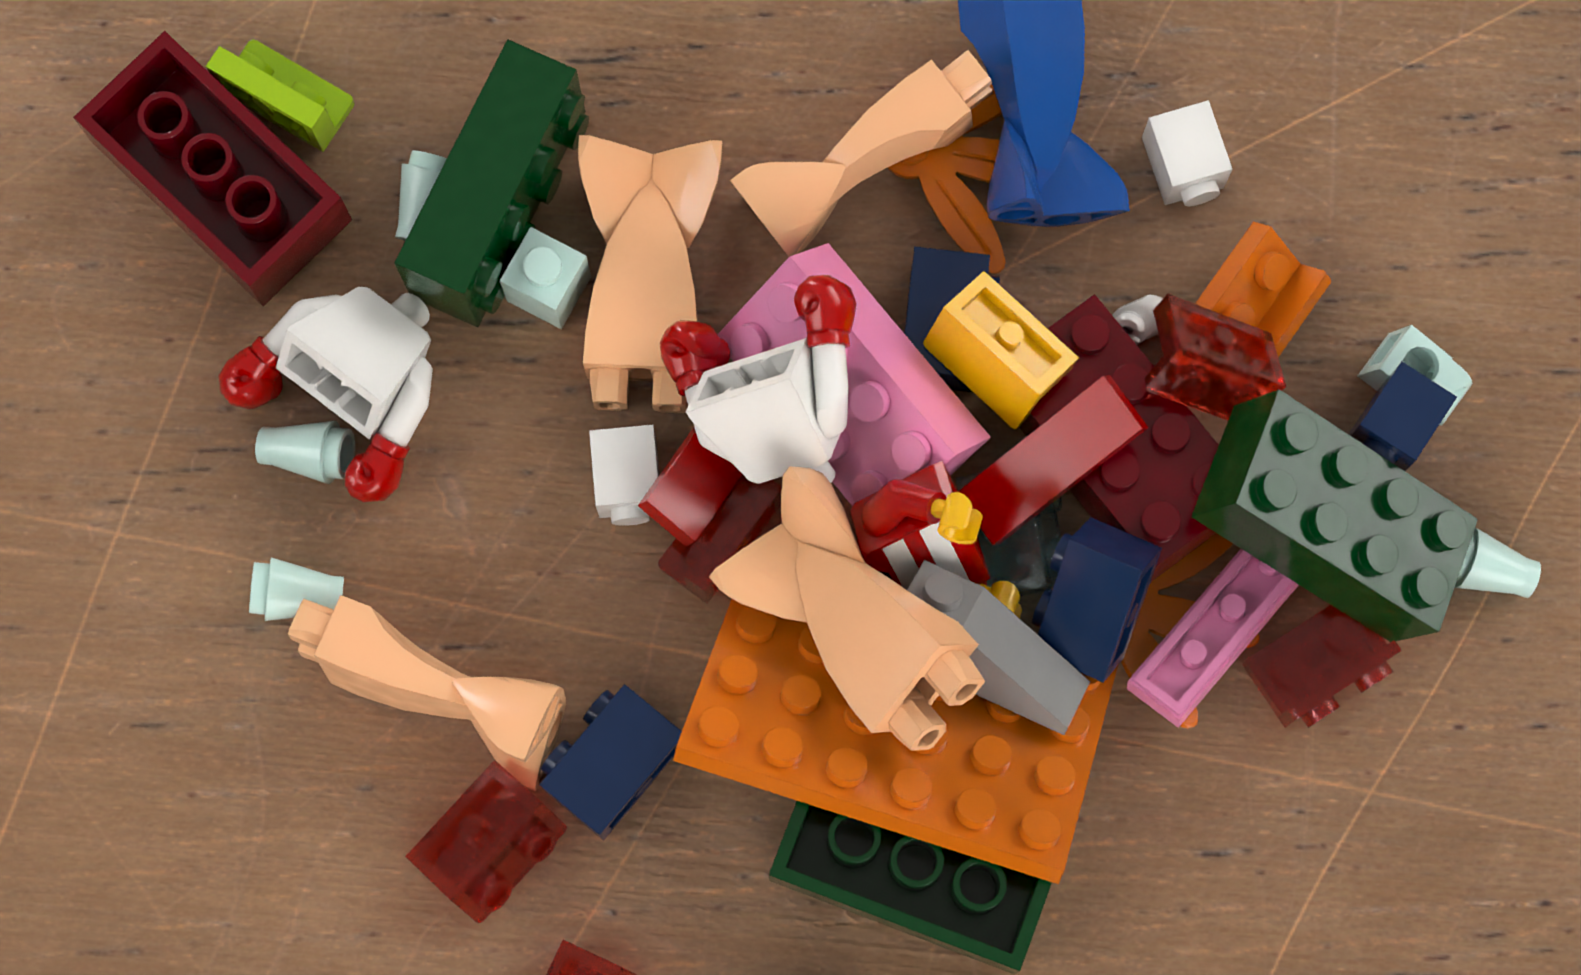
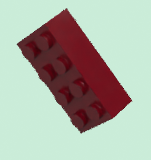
[73,31,352,307]
[1019,294,1219,583]

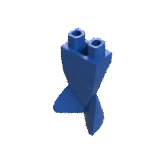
[958,0,1130,227]

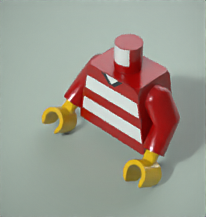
[850,461,1022,618]

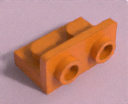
[1183,221,1331,378]

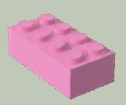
[718,243,991,506]

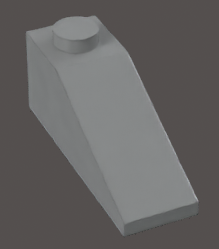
[907,560,1090,735]

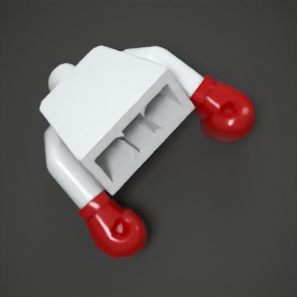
[659,275,857,484]
[218,286,433,503]

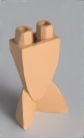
[730,50,993,257]
[578,135,722,413]
[709,466,985,751]
[288,595,566,791]

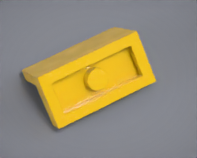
[923,271,1079,429]

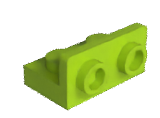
[206,39,355,152]

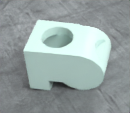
[1357,325,1473,426]

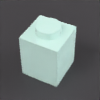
[500,227,591,329]

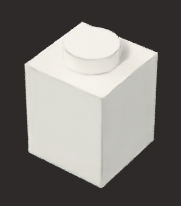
[1142,100,1232,207]
[589,425,659,526]

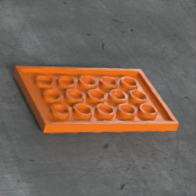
[673,599,1118,884]

